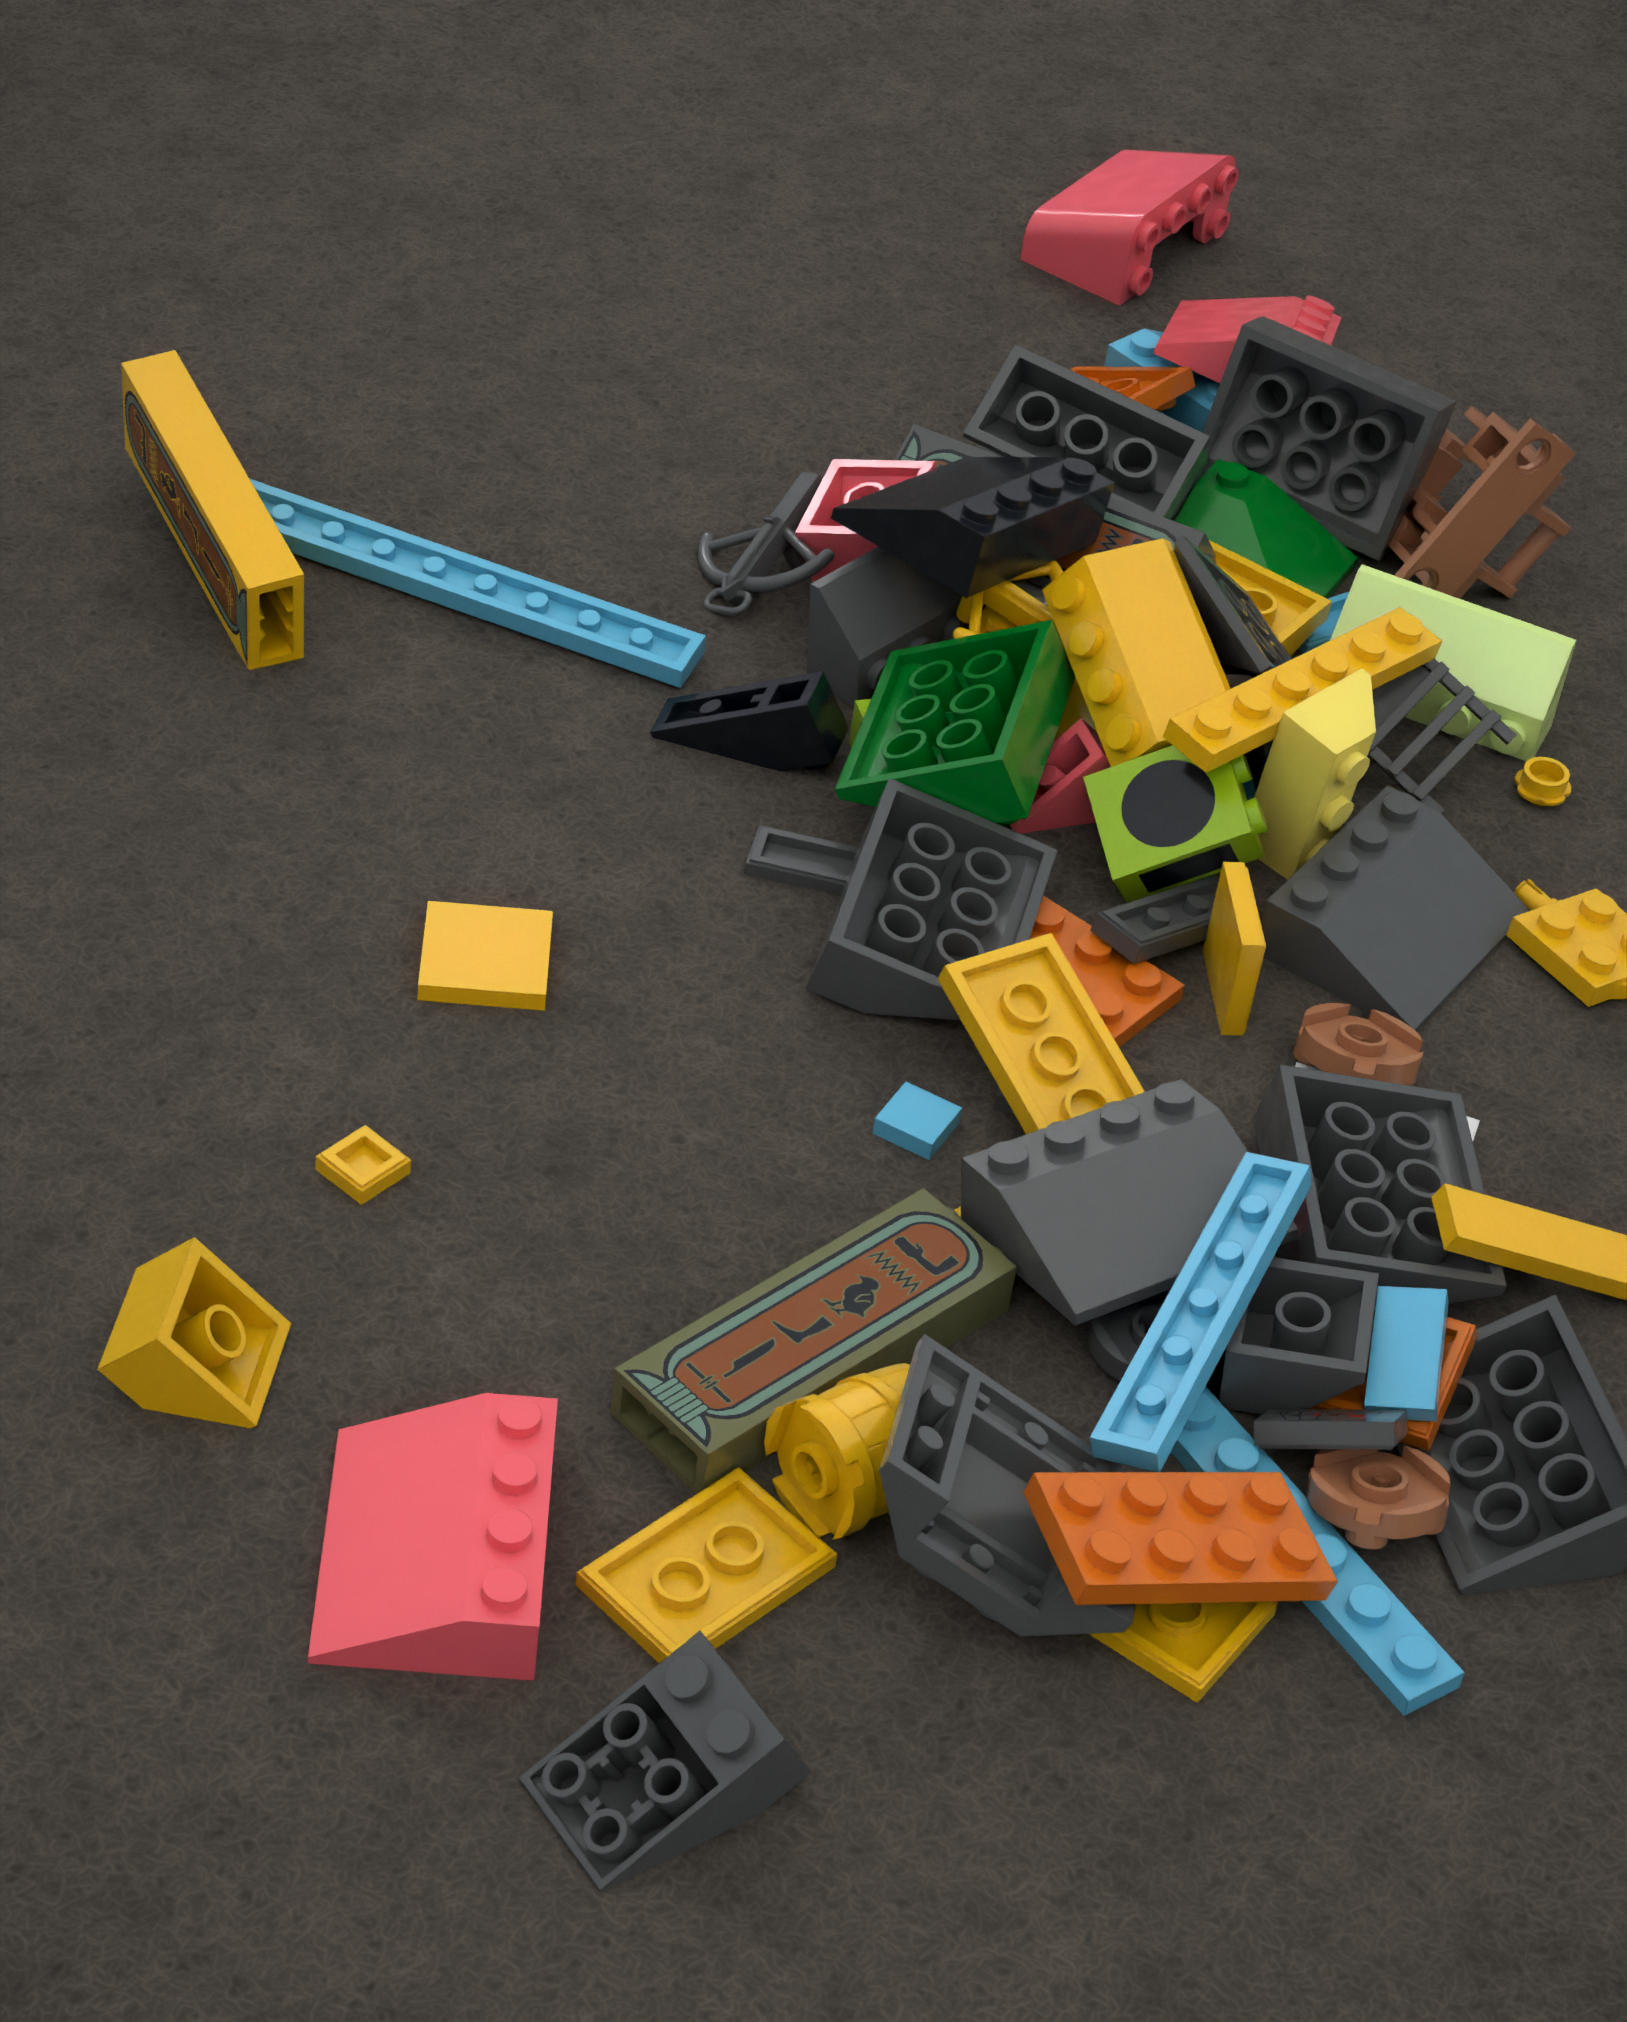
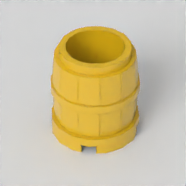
[764,1363,910,1540]

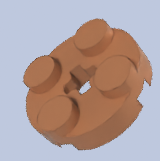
[1293,1003,1424,1085]
[1305,1445,1451,1549]

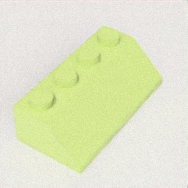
[1330,564,1576,761]

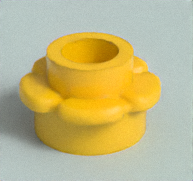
[1514,757,1571,806]

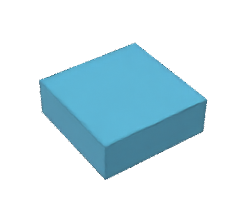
[872,1082,962,1160]

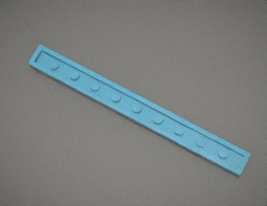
[250,479,706,688]

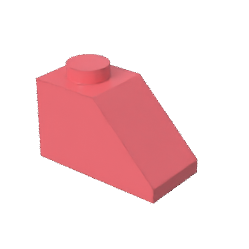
[1009,718,1110,834]

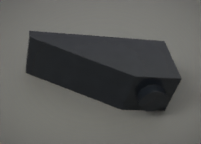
[650,671,849,771]

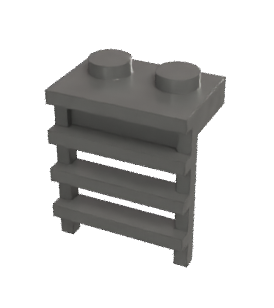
[1368,659,1516,813]

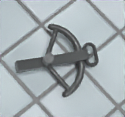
[697,472,834,616]

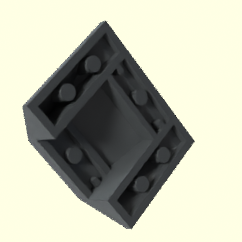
[879,1334,1136,1636]

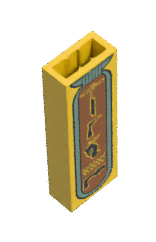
[121,350,304,670]

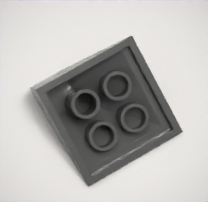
[1174,535,1292,678]

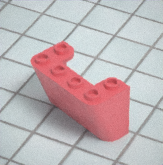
[1020,150,1239,306]

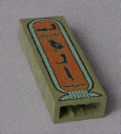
[610,1188,1017,1494]

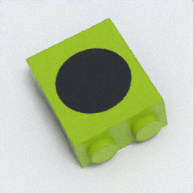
[1083,745,1268,903]

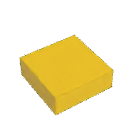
[315,1125,411,1205]

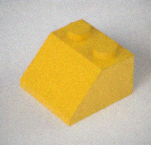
[97,1237,291,1428]

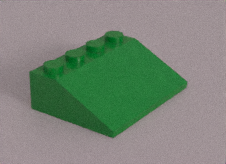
[835,620,1076,825]

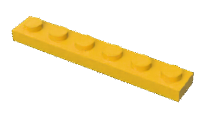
[1163,607,1442,773]

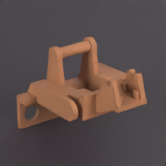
[1389,405,1576,599]

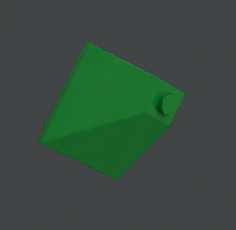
[1175,459,1358,599]

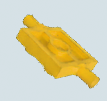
[1506,879,1627,1007]

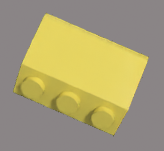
[1254,668,1376,880]

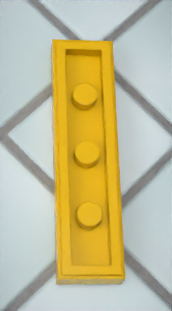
[1431,1183,1627,1300]

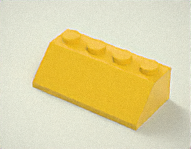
[1042,538,1231,767]

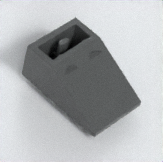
[519,1631,812,1892]

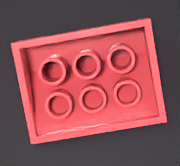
[1153,296,1342,383]
[308,1393,558,1681]

